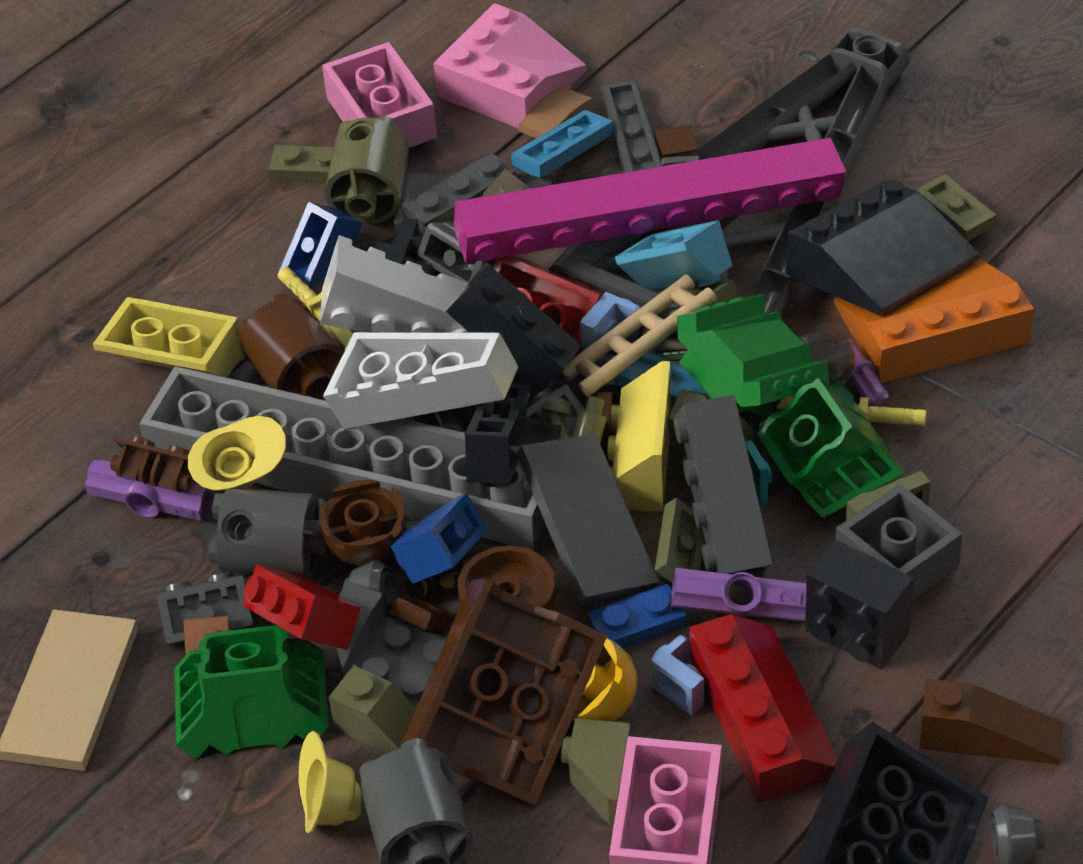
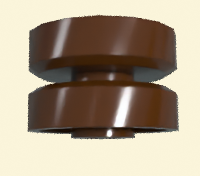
[458,545,557,612]

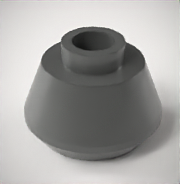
[343,560,396,616]
[991,803,1044,864]

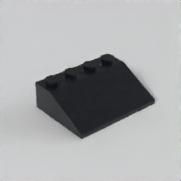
[786,180,979,316]
[794,721,989,864]

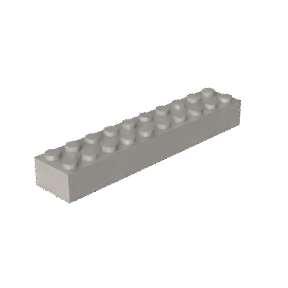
[139,366,546,550]

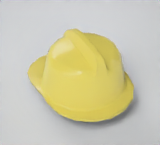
[188,416,286,491]
[299,731,361,834]

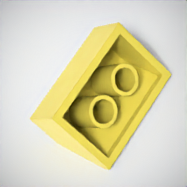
[93,297,242,378]
[608,361,672,512]

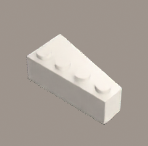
[320,235,468,333]
[323,332,518,429]

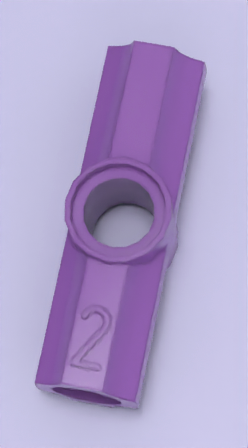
[85,459,215,521]
[671,568,806,623]

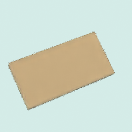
[0,609,138,771]

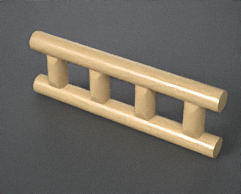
[560,274,717,397]

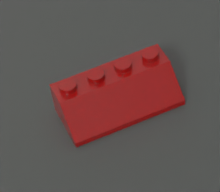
[689,614,838,803]

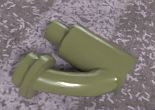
[541,396,607,444]

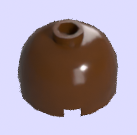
[319,479,406,567]

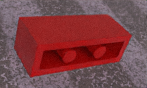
[243,564,361,650]

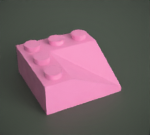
[433,3,587,129]

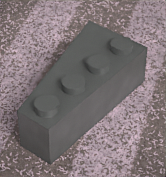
[673,395,772,574]

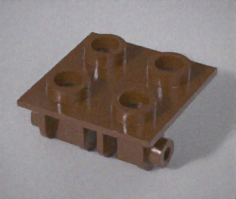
[110,435,194,493]

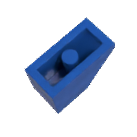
[279,202,363,289]
[391,493,488,584]

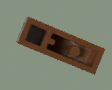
[919,679,1063,765]

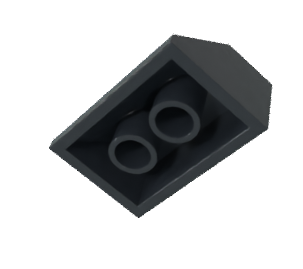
[446,263,581,393]

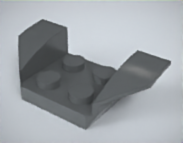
[336,581,446,708]

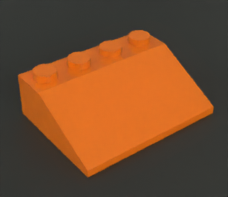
[834,259,1034,383]

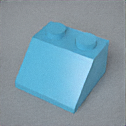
[615,220,732,291]

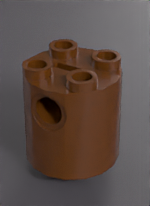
[237,293,345,400]

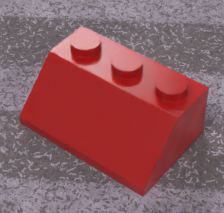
[493,255,605,356]

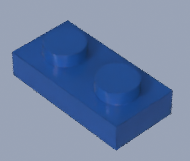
[587,584,686,649]

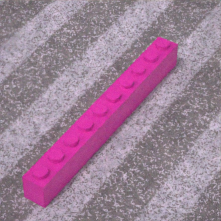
[454,138,846,263]

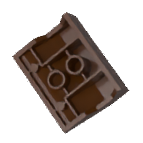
[399,578,607,806]

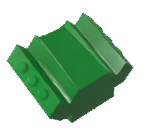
[677,294,829,416]
[757,378,904,518]
[174,625,328,759]

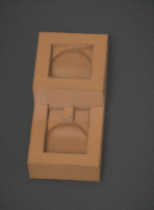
[518,86,592,138]

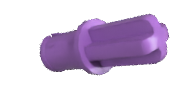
[832,339,888,407]

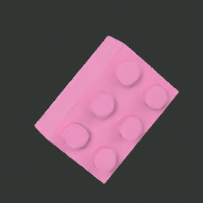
[322,42,437,148]
[609,736,722,864]

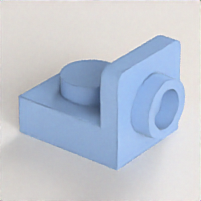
[580,292,642,351]
[651,635,704,716]

